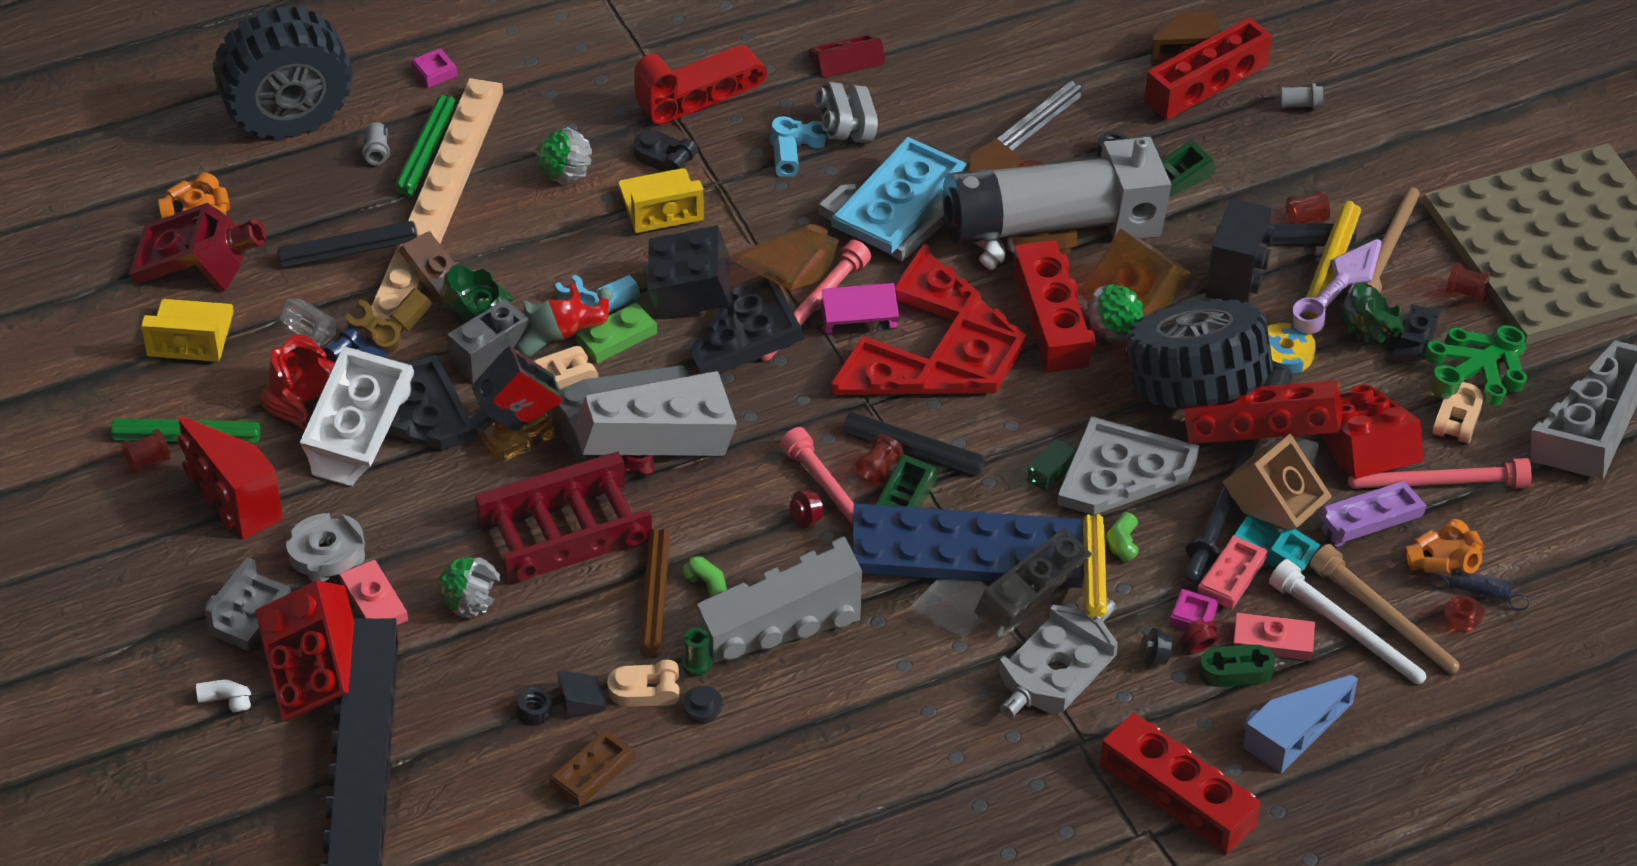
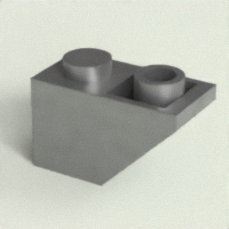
[448,299,529,384]

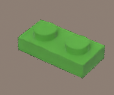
[576,302,657,364]

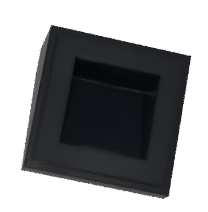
[557,671,606,718]

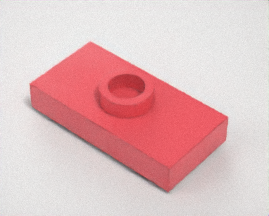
[1198,535,1268,609]
[339,559,408,625]
[1233,613,1315,661]

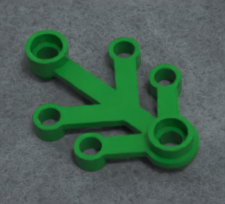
[1424,325,1527,406]

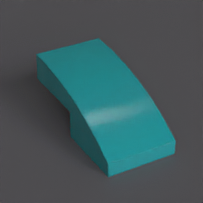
[1234,515,1320,574]

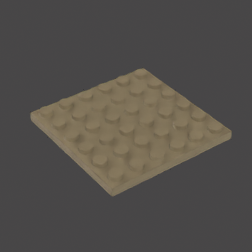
[1423,143,1637,345]

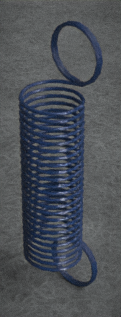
[1429,569,1529,610]

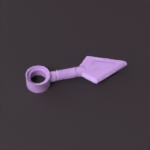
[1292,239,1381,334]

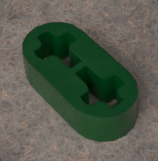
[1199,644,1275,687]

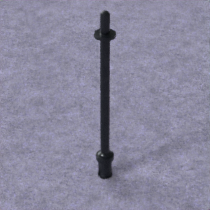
[1185,365,1292,582]

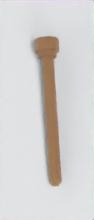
[1352,187,1420,292]
[1310,544,1460,674]

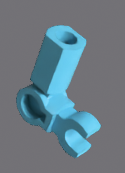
[769,116,826,177]
[555,275,640,313]

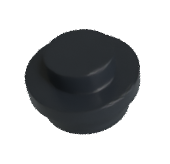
[1140,628,1172,668]
[683,686,723,724]

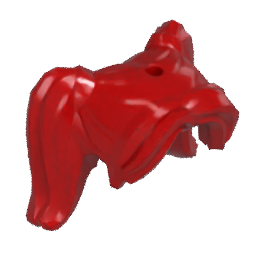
[260,335,335,432]

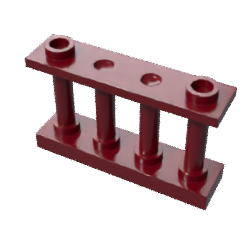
[475,451,652,585]

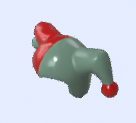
[514,282,613,357]

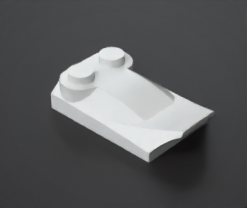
[300,346,414,487]

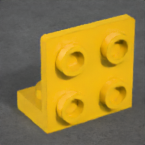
[619,168,704,233]
[141,299,234,362]

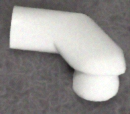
[975,239,1005,270]
[196,680,252,712]

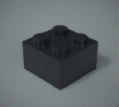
[1206,198,1276,303]
[648,225,730,319]

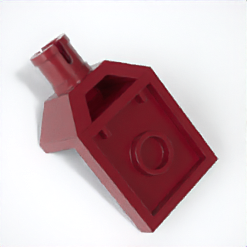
[129,203,266,293]

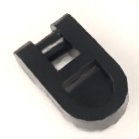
[634,130,698,172]

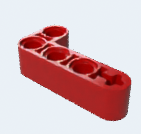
[634,45,767,124]

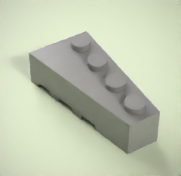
[1530,340,1637,480]
[574,371,737,456]
[697,536,862,663]

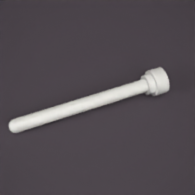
[1269,559,1426,684]

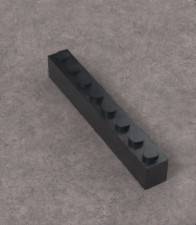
[320,618,399,866]

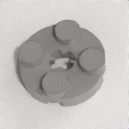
[286,513,365,582]

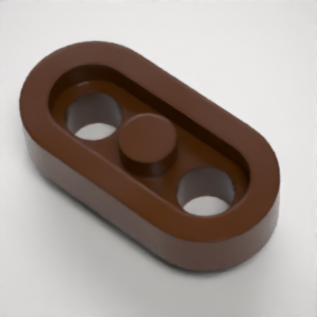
[1006,229,1078,254]

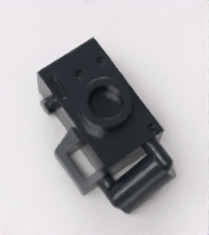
[1387,304,1440,364]

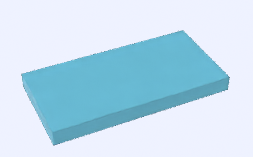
[831,137,967,254]

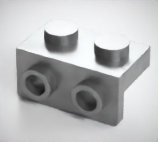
[204,557,291,651]

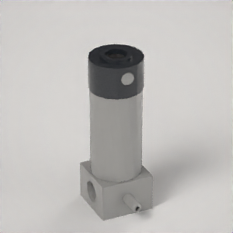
[942,137,1172,244]

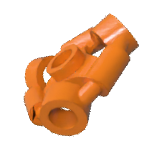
[158,172,230,219]
[1405,519,1484,574]

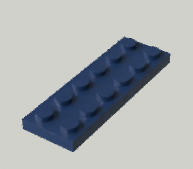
[852,504,1084,588]

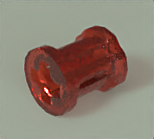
[1286,190,1330,223]
[1446,262,1491,303]
[122,429,171,473]
[856,434,903,484]

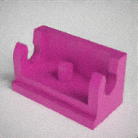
[821,283,899,334]

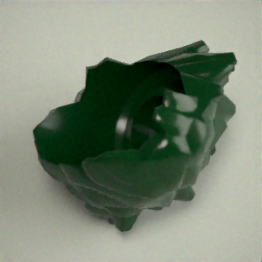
[440,265,514,324]
[1339,282,1404,343]

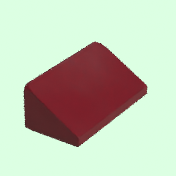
[809,34,885,77]

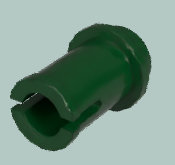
[681,627,713,676]

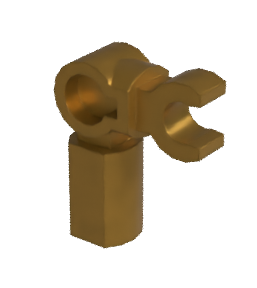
[345,288,432,353]

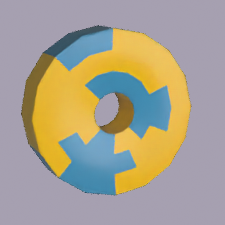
[1268,323,1315,374]

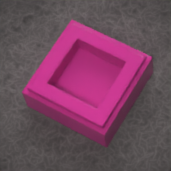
[411,48,458,88]
[1169,589,1219,629]

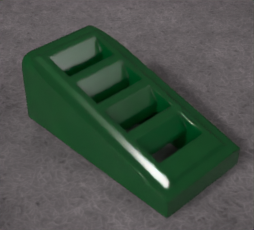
[1161,139,1215,197]
[875,454,937,508]

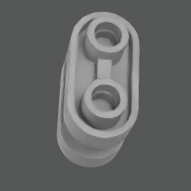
[815,81,878,144]

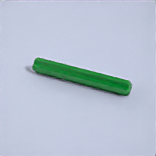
[395,95,455,197]
[111,418,261,444]

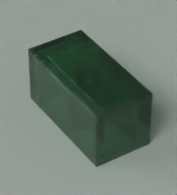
[1027,438,1075,492]

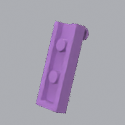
[1320,481,1427,547]

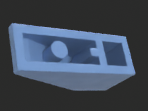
[1243,675,1358,774]

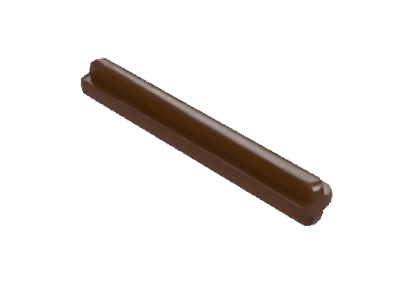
[640,529,670,657]

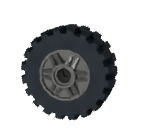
[213,6,353,140]
[1126,299,1273,408]

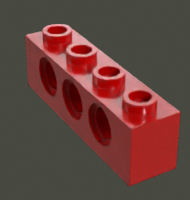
[1144,17,1272,120]
[1013,240,1096,373]
[1184,380,1343,444]
[1100,712,1261,855]

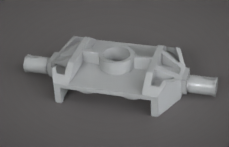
[999,598,1118,719]

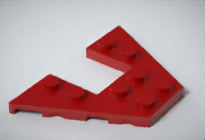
[831,244,1026,395]

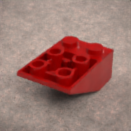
[1320,385,1424,479]
[177,416,283,540]
[255,580,354,722]

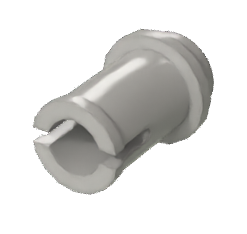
[1281,83,1323,110]
[362,122,390,165]

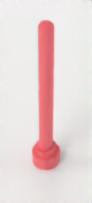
[760,240,871,361]
[780,427,854,525]
[1348,458,1532,489]

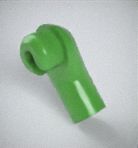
[1106,512,1138,562]
[682,556,727,598]

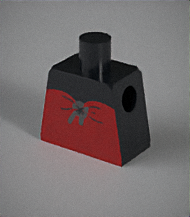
[468,345,565,432]

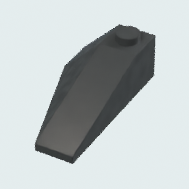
[552,365,691,462]

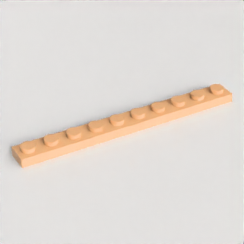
[371,78,503,332]

